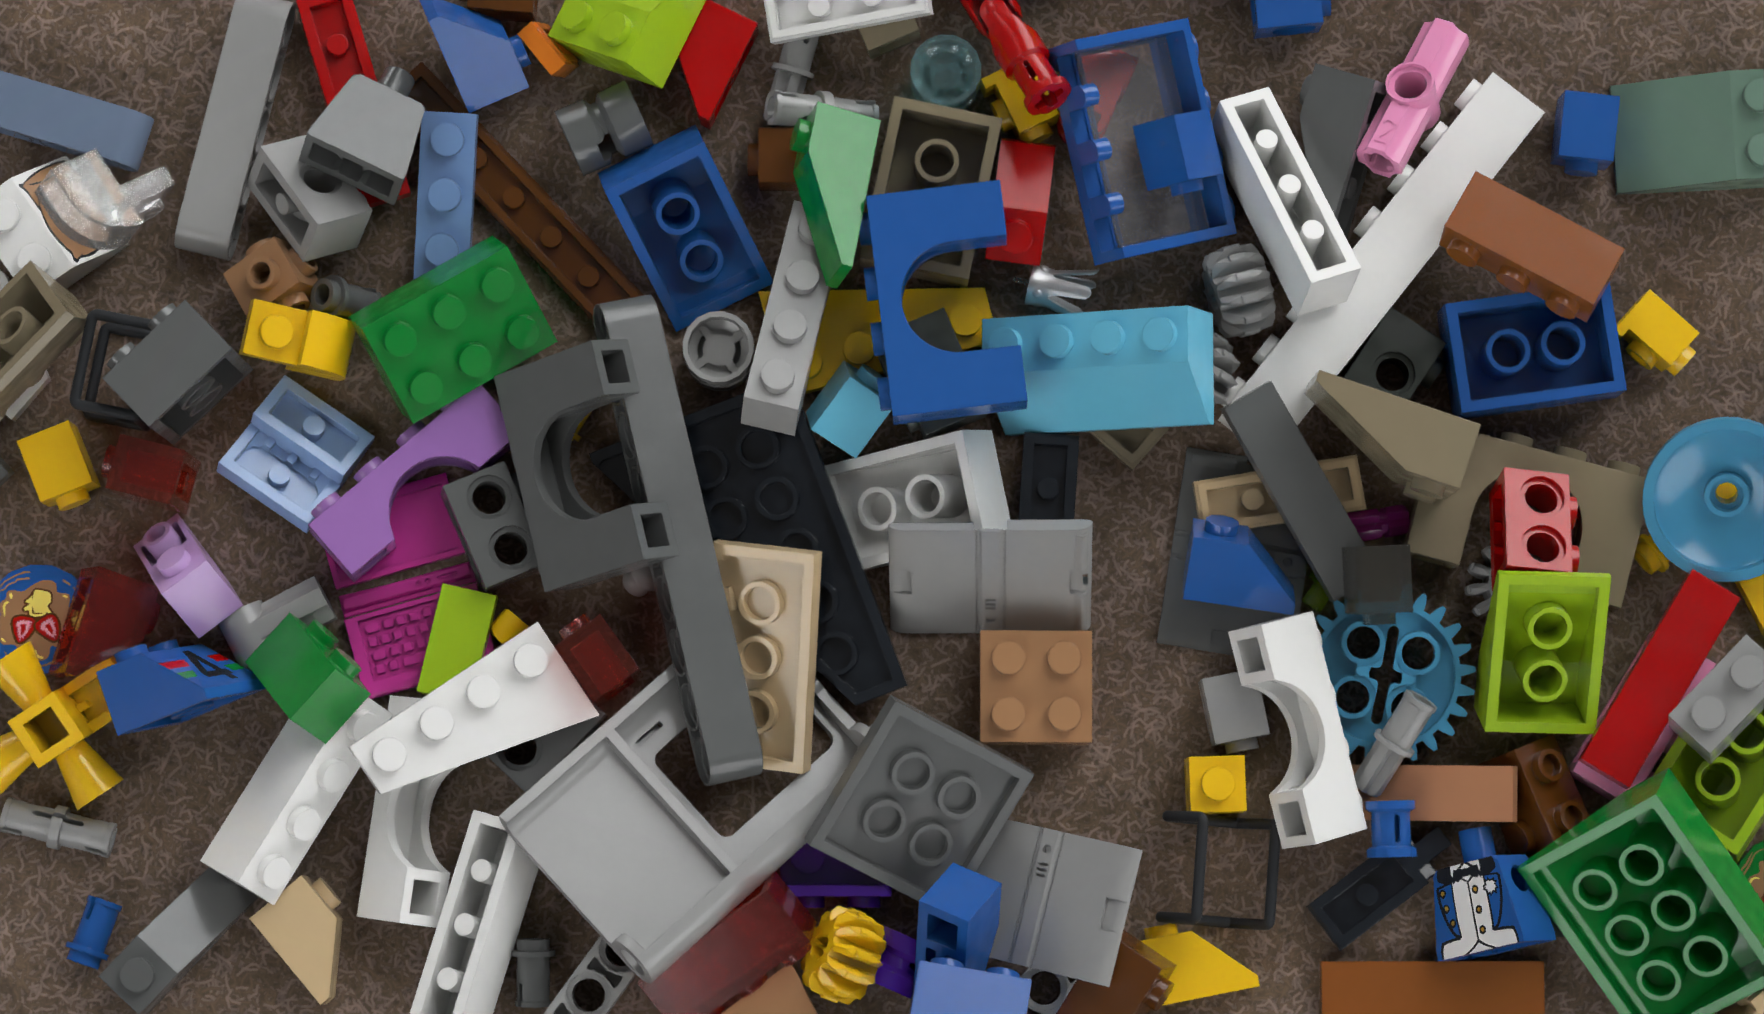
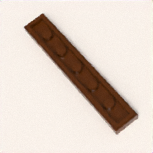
[408,62,644,323]

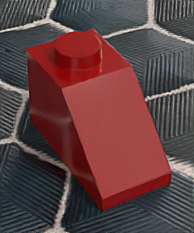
[678,0,759,130]
[985,138,1056,266]

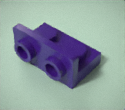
[780,842,892,908]

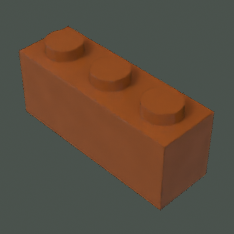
[1439,171,1625,322]

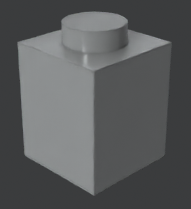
[1198,672,1270,755]

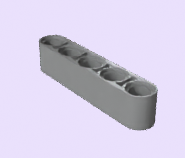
[174,0,296,261]

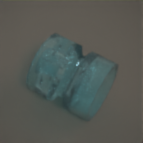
[910,34,981,111]

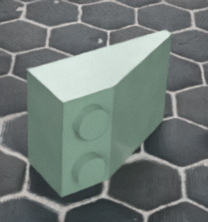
[1609,69,1764,195]

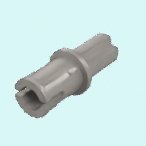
[763,36,820,128]
[1354,689,1437,797]

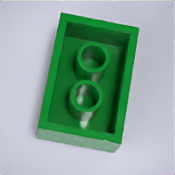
[348,236,558,424]

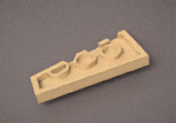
[713,539,822,774]

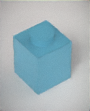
[806,360,891,458]

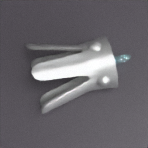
[1013,265,1099,314]

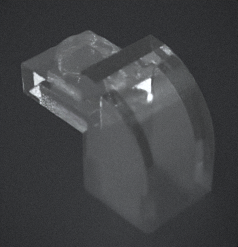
[34,149,176,250]

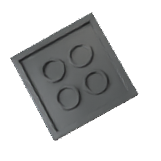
[805,695,1034,901]

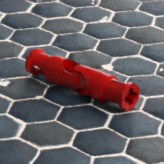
[959,0,1072,115]

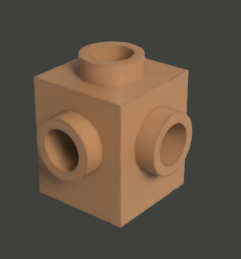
[223,236,318,317]

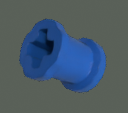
[1365,800,1417,858]

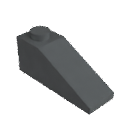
[1300,63,1387,239]
[98,867,259,1014]

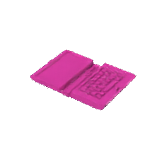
[325,472,495,699]

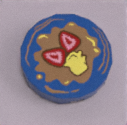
[0,565,96,675]

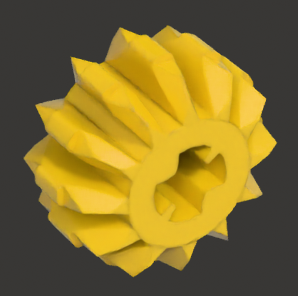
[800,905,886,1005]

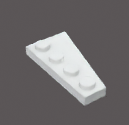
[348,622,599,794]

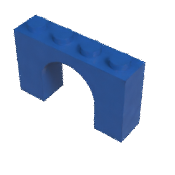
[859,180,1028,425]

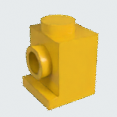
[980,69,1059,143]
[1617,289,1700,376]

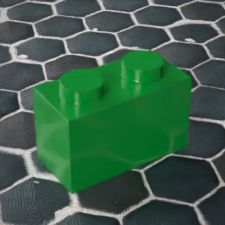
[245,612,371,744]

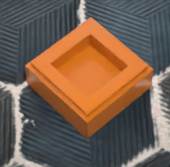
[517,21,579,78]

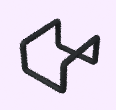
[70,309,152,431]
[1155,811,1280,931]

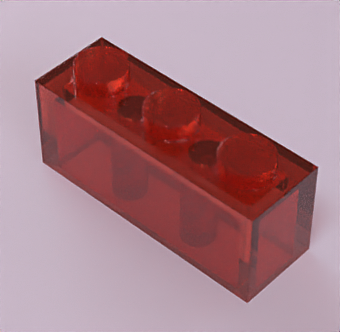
[637,871,816,1014]

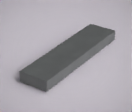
[1220,381,1381,601]

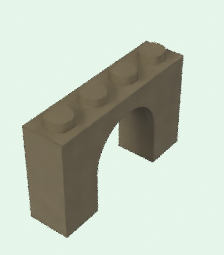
[1400,429,1645,612]

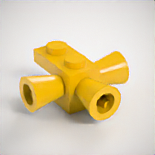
[0,641,124,810]

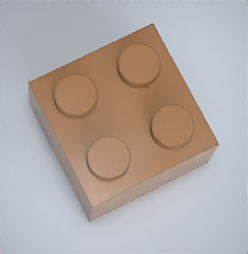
[979,630,1092,745]

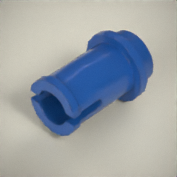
[65,895,122,970]

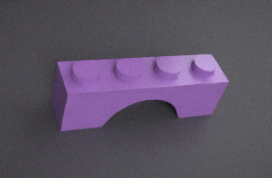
[308,385,511,582]

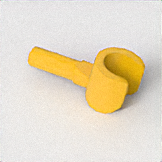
[491,609,529,644]

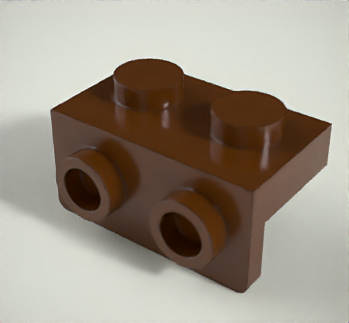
[1475,734,1589,858]

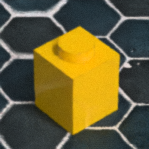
[17,420,101,511]
[1184,755,1247,814]

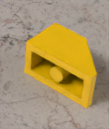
[1140,923,1260,1006]

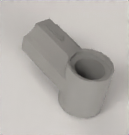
[218,576,337,670]

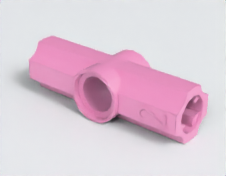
[1356,18,1469,178]

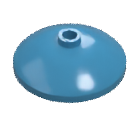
[1642,417,1764,582]

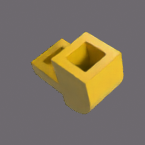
[239,298,356,381]

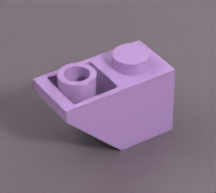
[133,513,243,638]

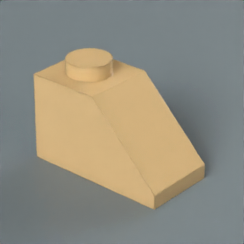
[249,875,343,1005]

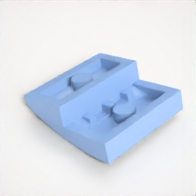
[216,375,375,534]

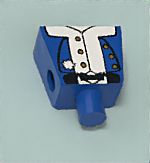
[1433,826,1556,961]

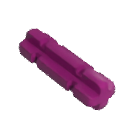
[1347,505,1410,541]

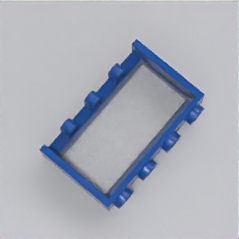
[1048,18,1237,266]

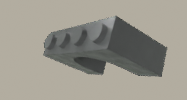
[494,338,680,592]

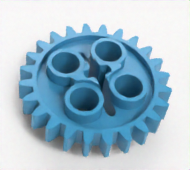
[1316,585,1476,761]

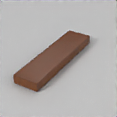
[1320,961,1545,1014]

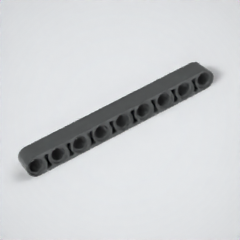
[593,294,763,786]

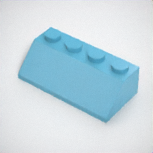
[982,305,1214,436]

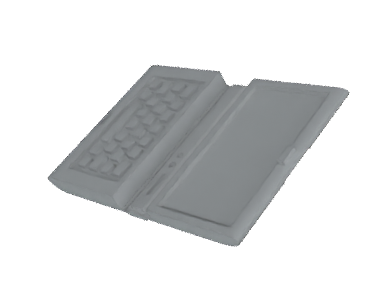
[888,519,1093,633]
[976,820,1143,987]

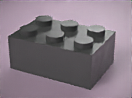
[102,300,253,445]

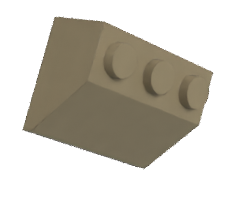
[0,260,88,421]

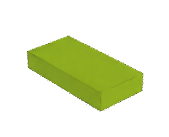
[417,583,498,695]

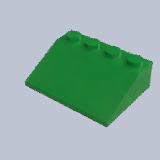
[1517,768,1764,1014]

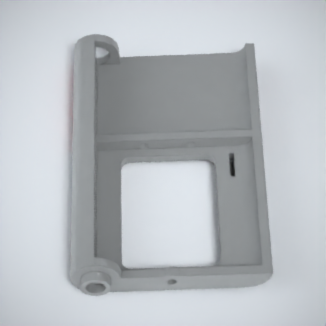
[499,664,872,983]

